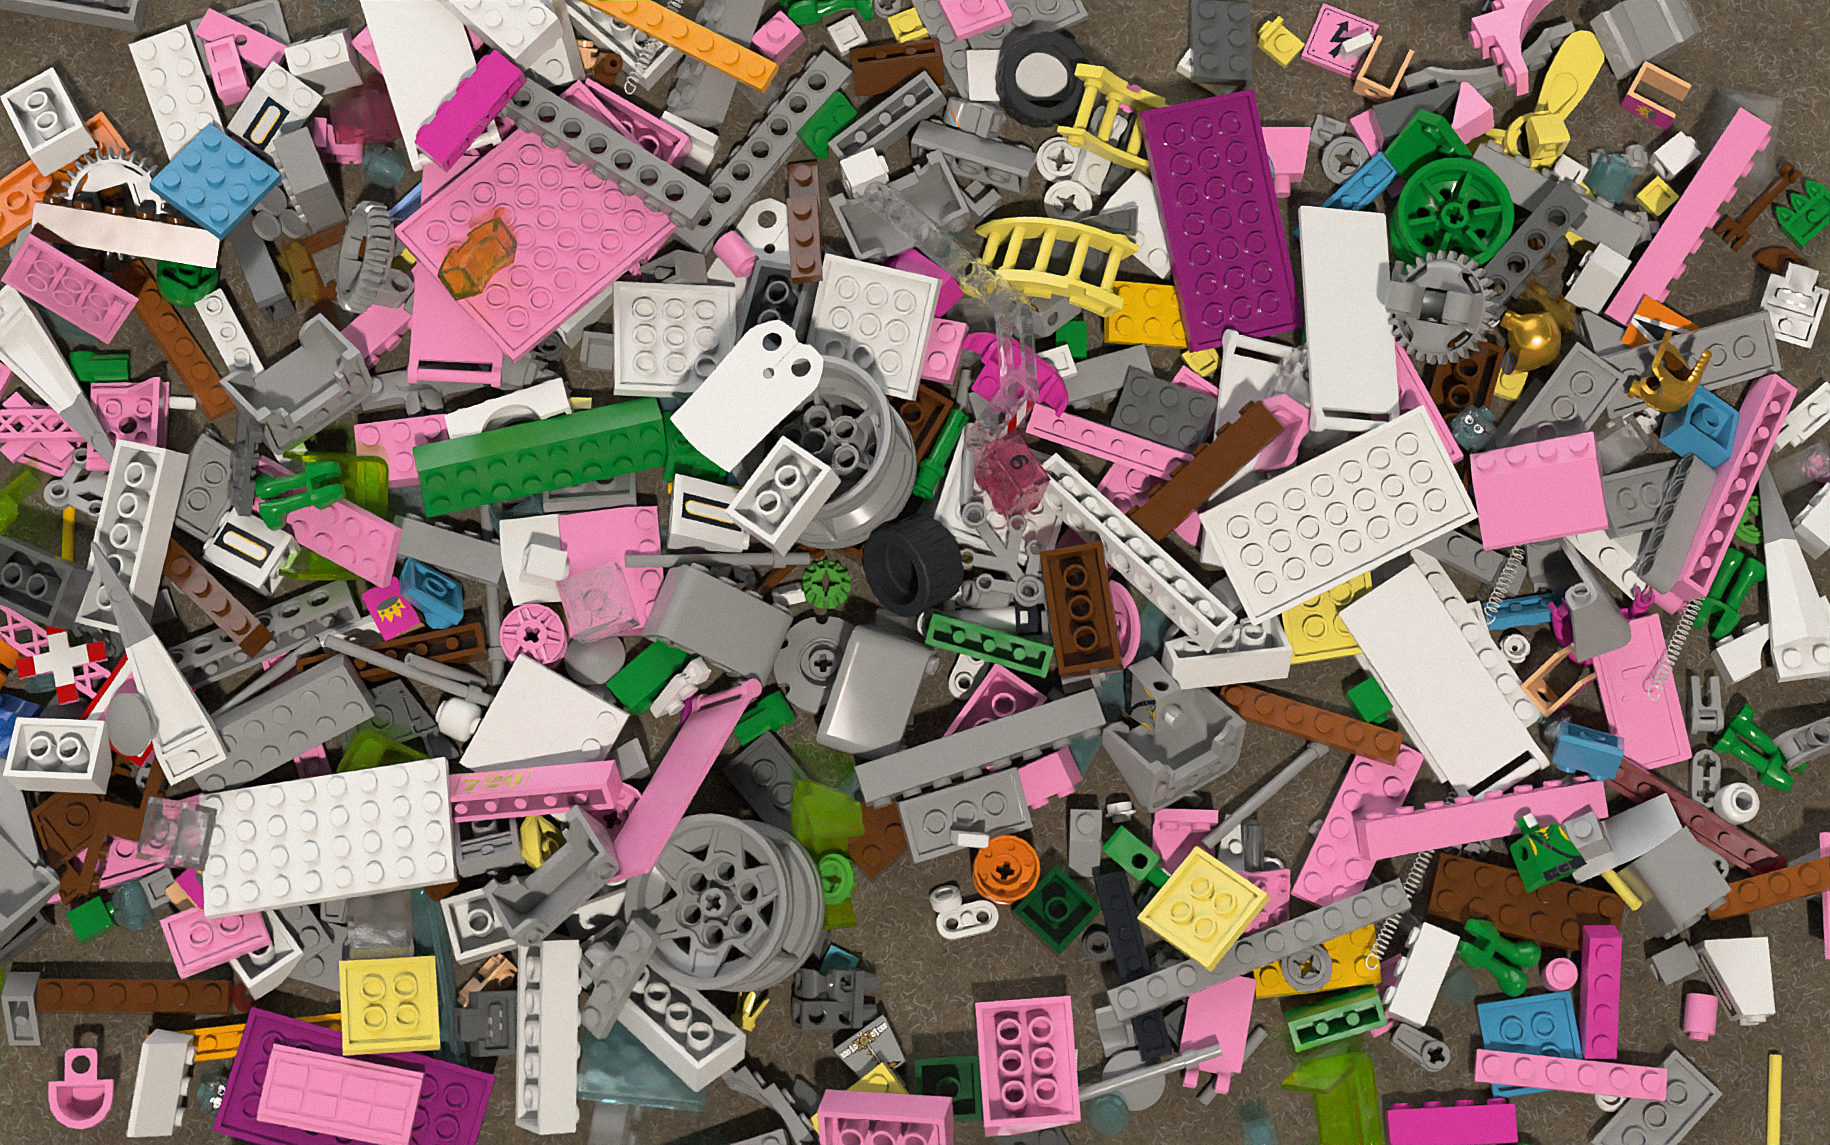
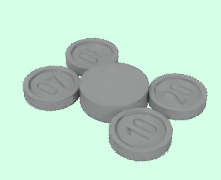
[252,160,307,241]

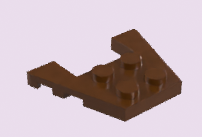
[31,789,165,906]

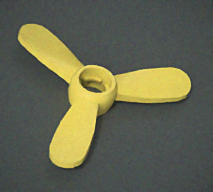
[1450,30,1605,256]

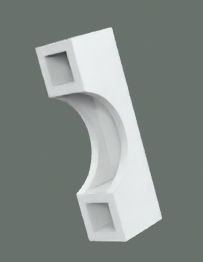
[444,377,574,439]
[1710,595,1830,686]

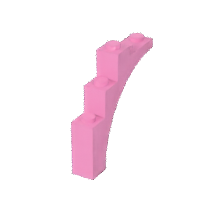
[1468,0,1553,96]

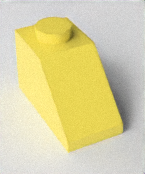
[1525,111,1570,160]

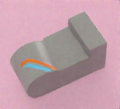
[943,97,1004,138]

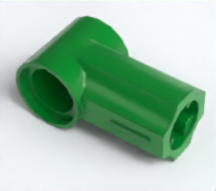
[70,351,132,387]
[733,691,796,747]

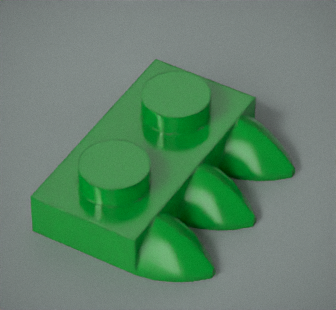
[796,91,858,159]
[1776,180,1830,250]

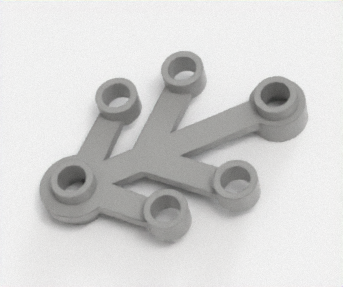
[44,448,109,521]
[960,502,1045,607]

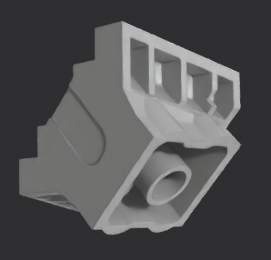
[1590,0,1702,80]

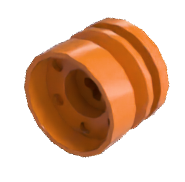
[971,836,1040,905]

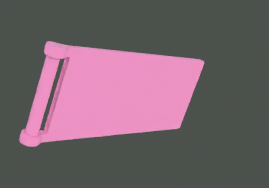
[408,156,503,388]
[606,678,762,884]

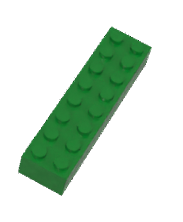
[412,397,667,517]

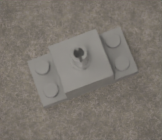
[453,817,525,883]

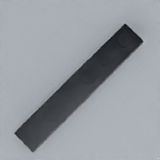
[1094,870,1173,1062]

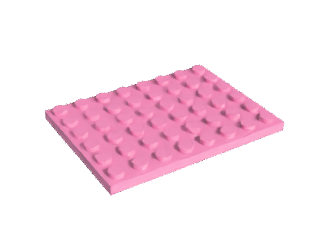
[394,80,682,364]

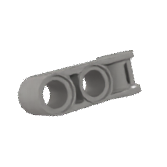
[1772,716,1830,770]

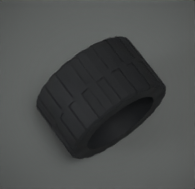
[995,31,1090,128]
[862,513,964,617]

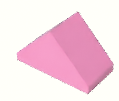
[1452,82,1494,145]

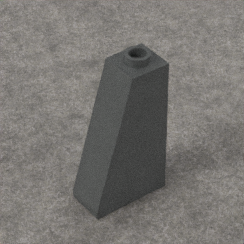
[228,211,296,325]

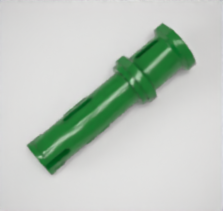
[912,409,969,501]

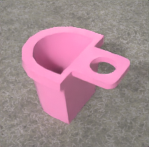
[48,1048,114,1130]

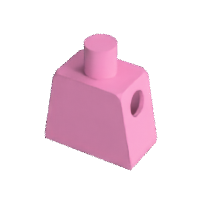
[749,11,806,66]
[1262,127,1311,198]

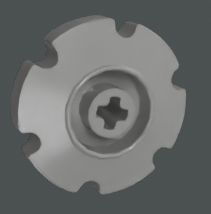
[774,616,855,716]

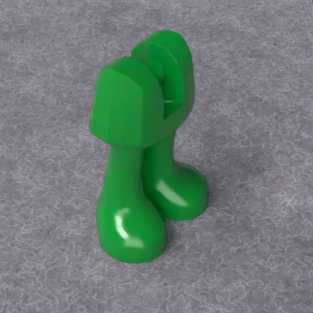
[788,0,875,26]
[255,461,347,531]
[1690,547,1766,641]
[1711,703,1808,793]
[1455,919,1541,997]

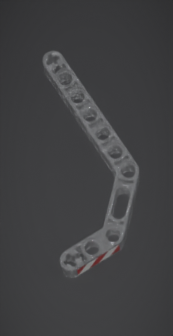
[863,182,1039,457]

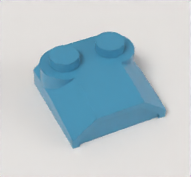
[399,557,464,630]

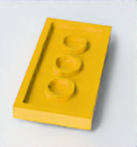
[1252,924,1382,999]

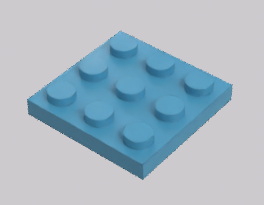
[149,124,281,241]
[1475,991,1583,1099]

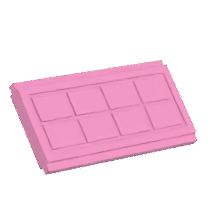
[1591,613,1693,770]
[256,1044,425,1145]

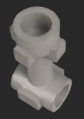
[1589,145,1648,175]

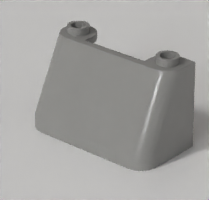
[829,149,971,266]
[219,313,373,455]
[1524,537,1631,663]
[816,624,939,761]
[1102,687,1247,813]
[482,805,619,947]
[0,834,60,949]

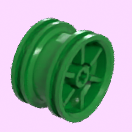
[1388,158,1514,290]

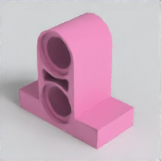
[204,36,251,107]
[306,117,364,164]

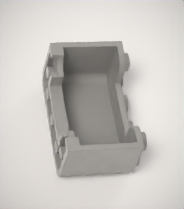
[640,563,793,687]
[1617,826,1732,940]

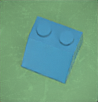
[1659,384,1740,468]
[1552,721,1625,781]

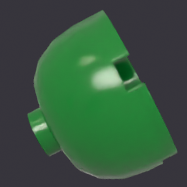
[156,260,218,308]

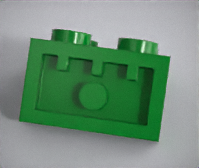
[1384,109,1473,183]
[662,412,727,484]

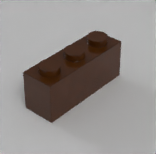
[849,38,945,97]

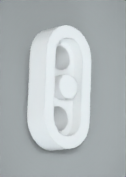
[948,654,991,700]
[936,900,998,940]

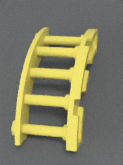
[1057,63,1169,176]
[959,217,1140,318]

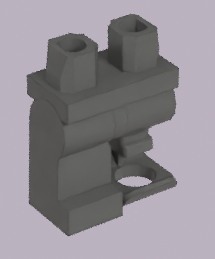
[791,966,879,1030]

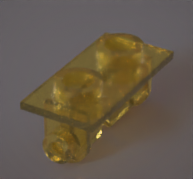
[276,242,321,308]
[1515,284,1580,333]

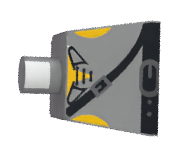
[1125,656,1187,732]

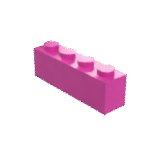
[414,49,527,173]
[1578,925,1622,1059]
[1384,1098,1518,1145]

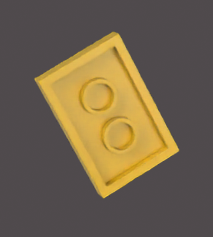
[1104,281,1189,349]

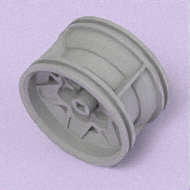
[732,355,917,549]
[625,814,825,992]

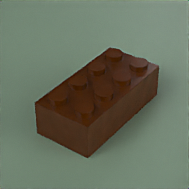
[1040,541,1124,680]
[828,782,954,883]

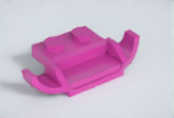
[961,332,1069,424]

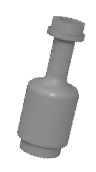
[962,577,1043,609]

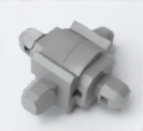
[477,349,560,397]

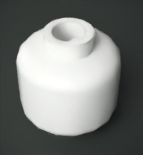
[436,696,483,742]
[1713,782,1760,825]

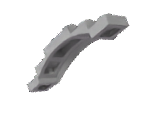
[1400,21,1576,99]
[720,1065,815,1145]

